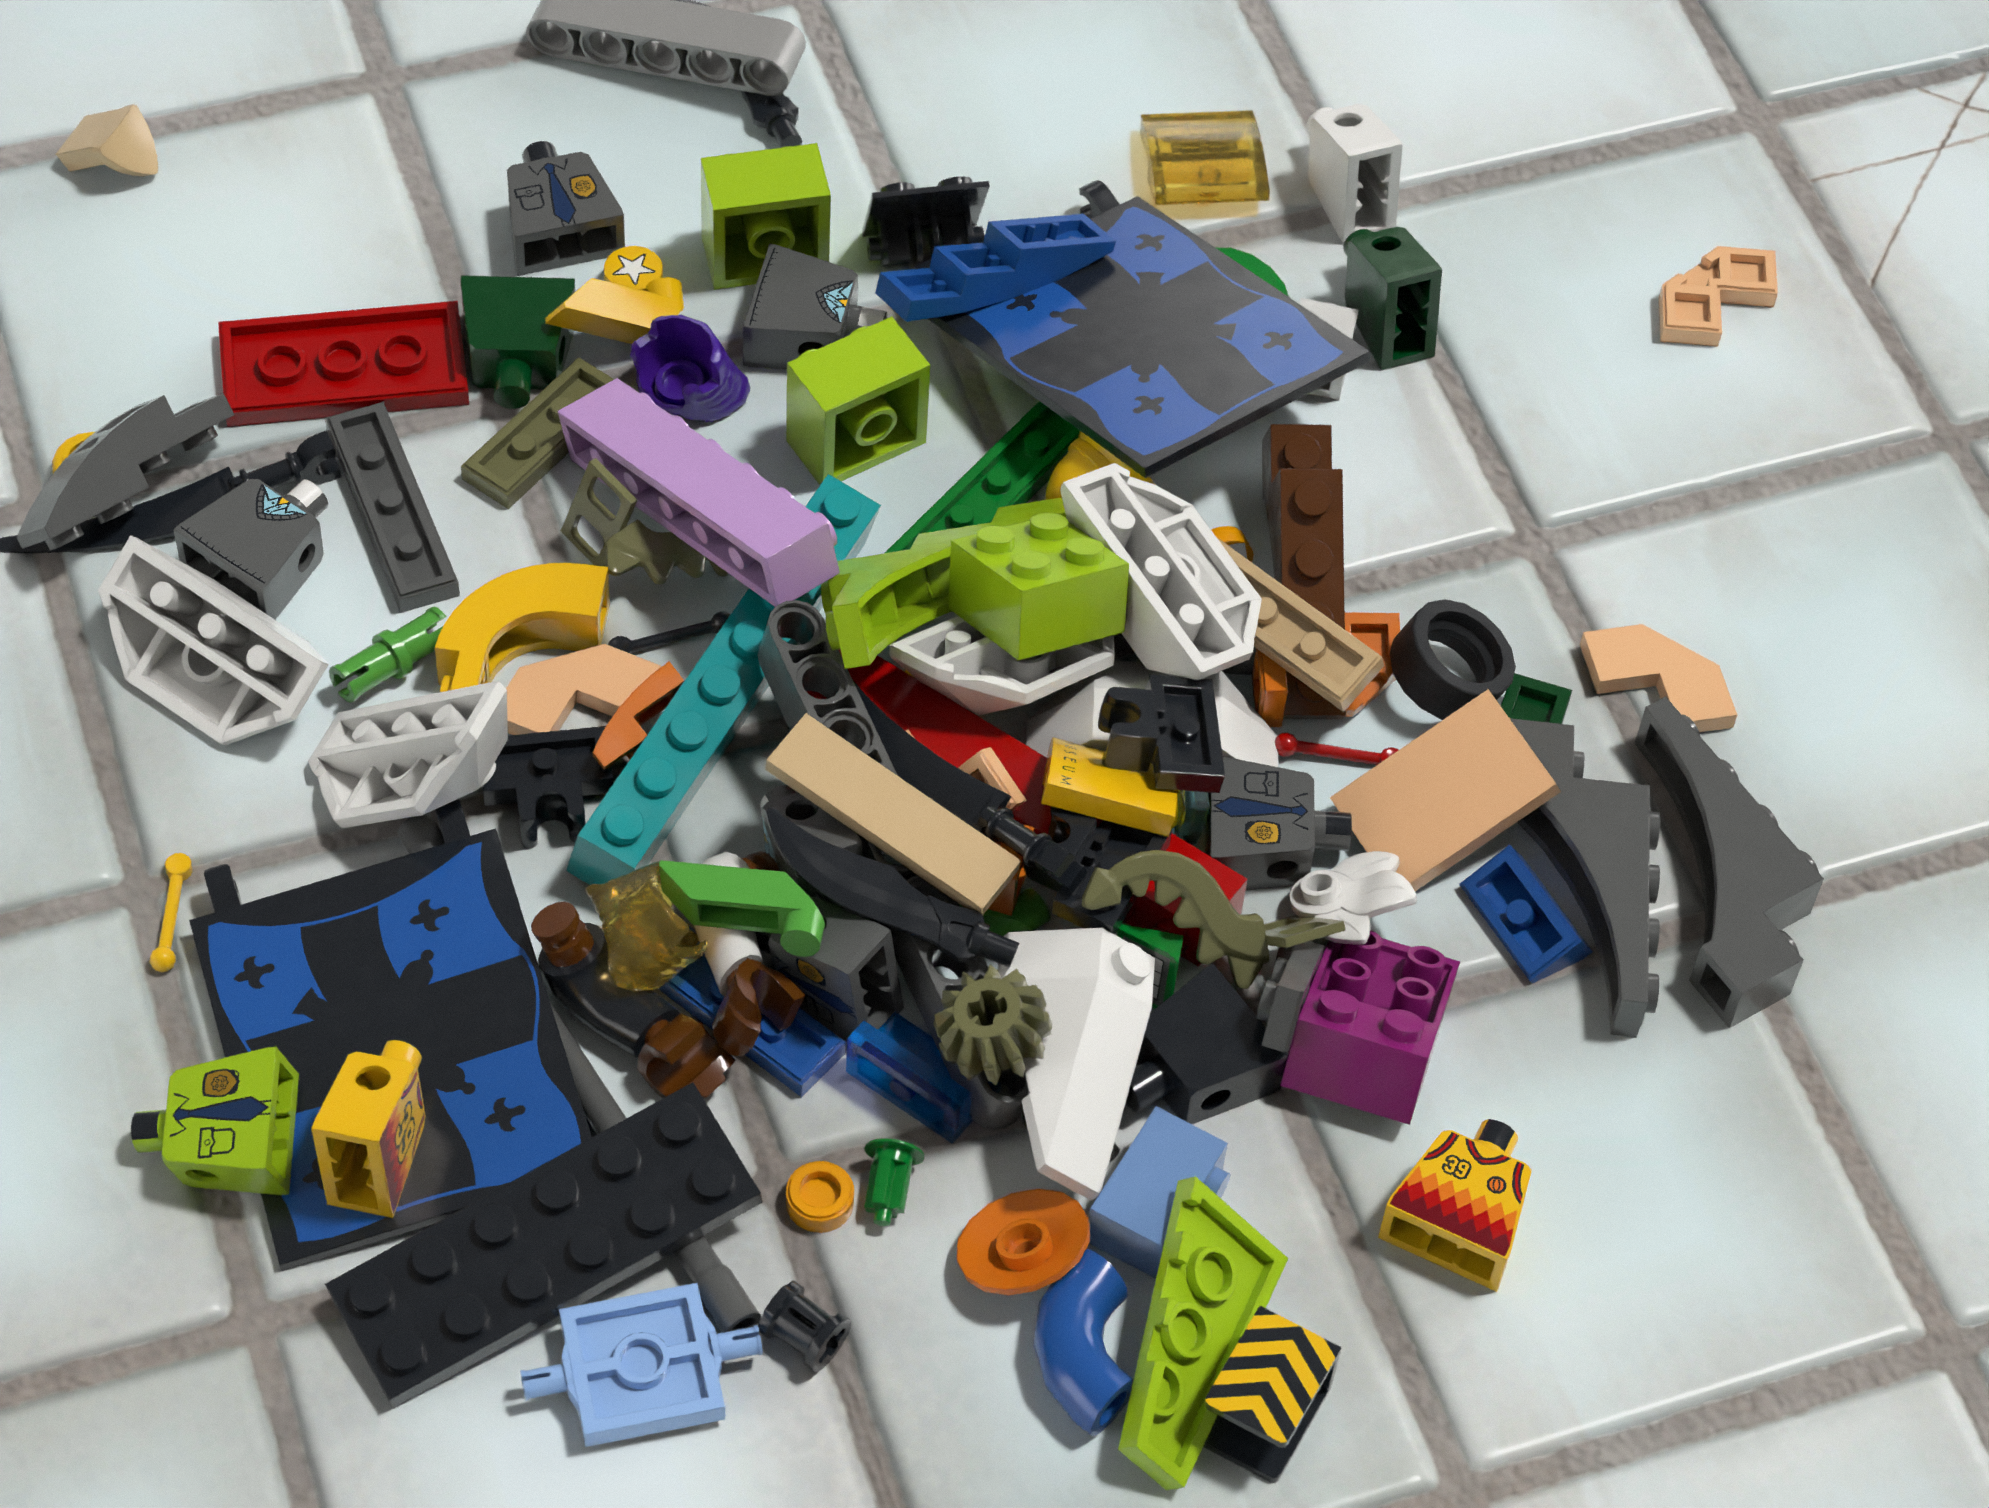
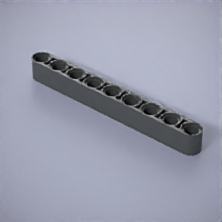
[757,600,1029,1130]

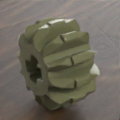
[934,964,1052,1086]

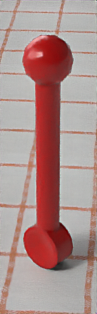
[1275,732,1399,765]

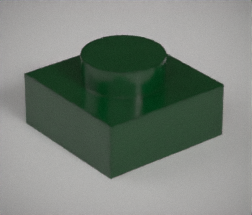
[1501,673,1573,724]

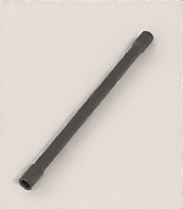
[397,813,761,1333]

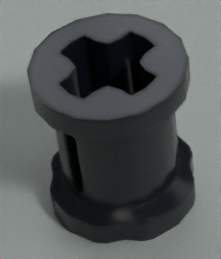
[758,1280,851,1372]

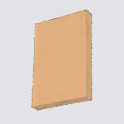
[1330,689,1561,891]

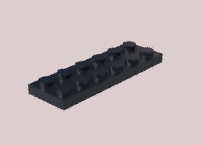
[325,1082,762,1409]

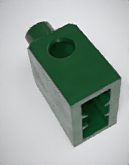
[1343,226,1442,370]
[460,275,575,409]

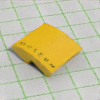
[1041,737,1178,837]

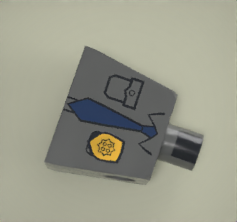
[507,141,625,276]
[1205,756,1352,890]
[755,897,904,1052]

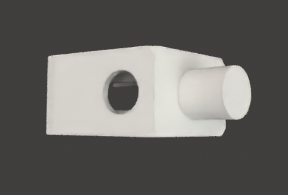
[1306,104,1402,244]

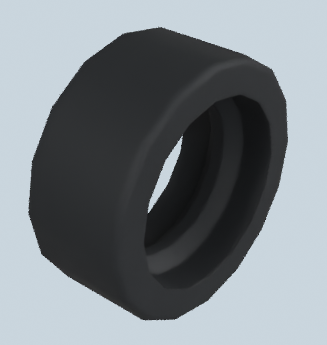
[1389,599,1516,720]

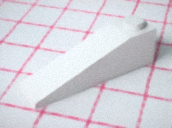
[998,928,1155,1201]

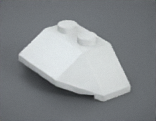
[1060,463,1262,680]
[98,536,329,745]
[890,616,1115,716]
[1025,661,1278,767]
[308,681,508,828]

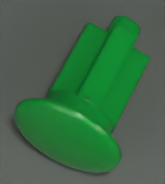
[864,1138,925,1227]

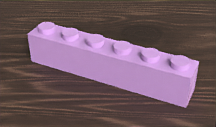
[558,378,840,607]

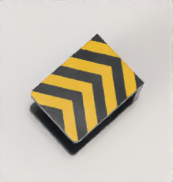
[1203,1306,1342,1483]

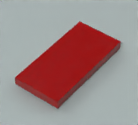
[218,301,469,427]

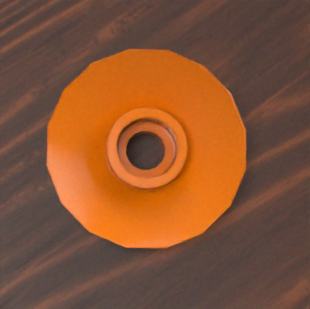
[956,1188,1090,1296]

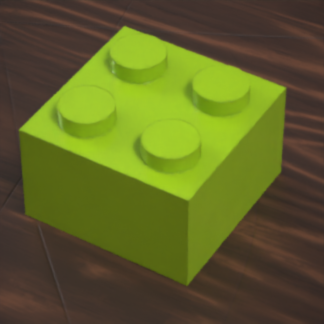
[701,143,831,290]
[786,317,931,485]
[948,513,1129,660]

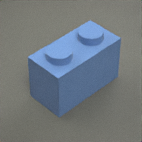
[1089,1106,1231,1279]

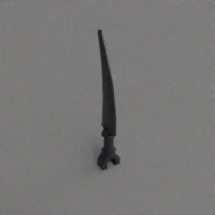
[0,430,342,554]
[852,679,1089,892]

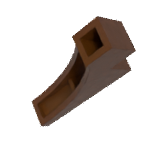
[1262,424,1346,719]

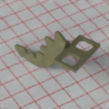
[561,458,743,585]
[1082,850,1345,989]

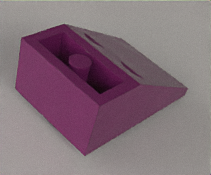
[1281,930,1460,1125]

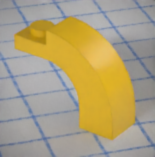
[435,562,610,692]

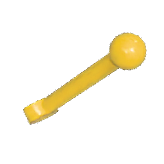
[149,853,192,972]

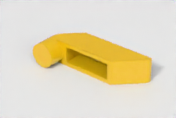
[545,277,684,344]

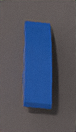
[875,214,1116,322]

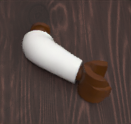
[694,851,805,1057]

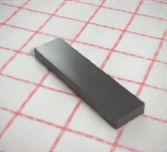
[325,402,460,613]

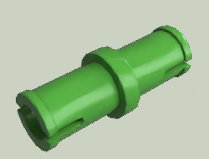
[329,606,447,703]

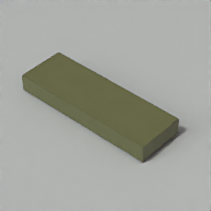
[461,357,614,509]

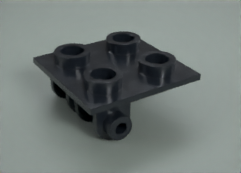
[862,176,990,266]

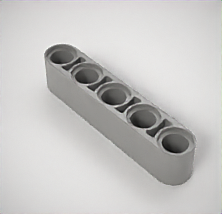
[526,0,806,95]

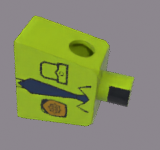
[131,1047,299,1195]

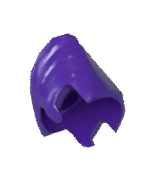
[630,315,751,422]

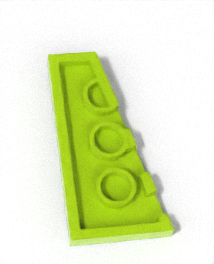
[1118,1176,1288,1490]

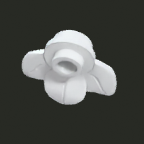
[1289,851,1417,945]

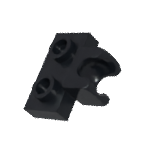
[1098,674,1225,793]
[483,726,613,848]
[1024,806,1172,935]

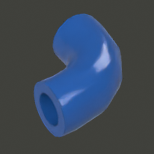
[1033,1249,1134,1436]

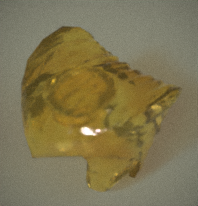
[584,861,708,992]

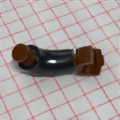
[531,902,736,1099]

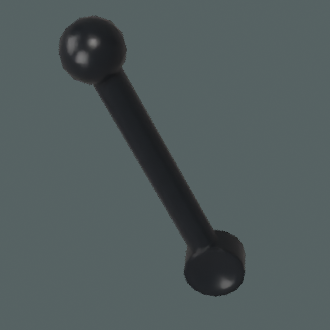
[608,611,731,655]

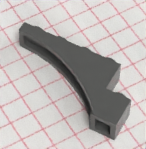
[1635,696,1824,1028]
[1510,718,1660,1037]

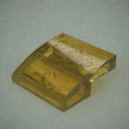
[1140,110,1270,205]

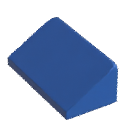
[1459,845,1593,984]

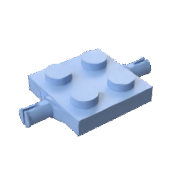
[520,1283,763,1447]

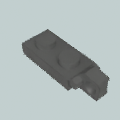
[1256,940,1326,1052]

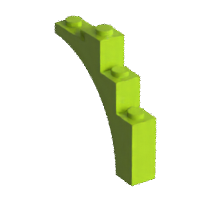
[821,497,1066,669]

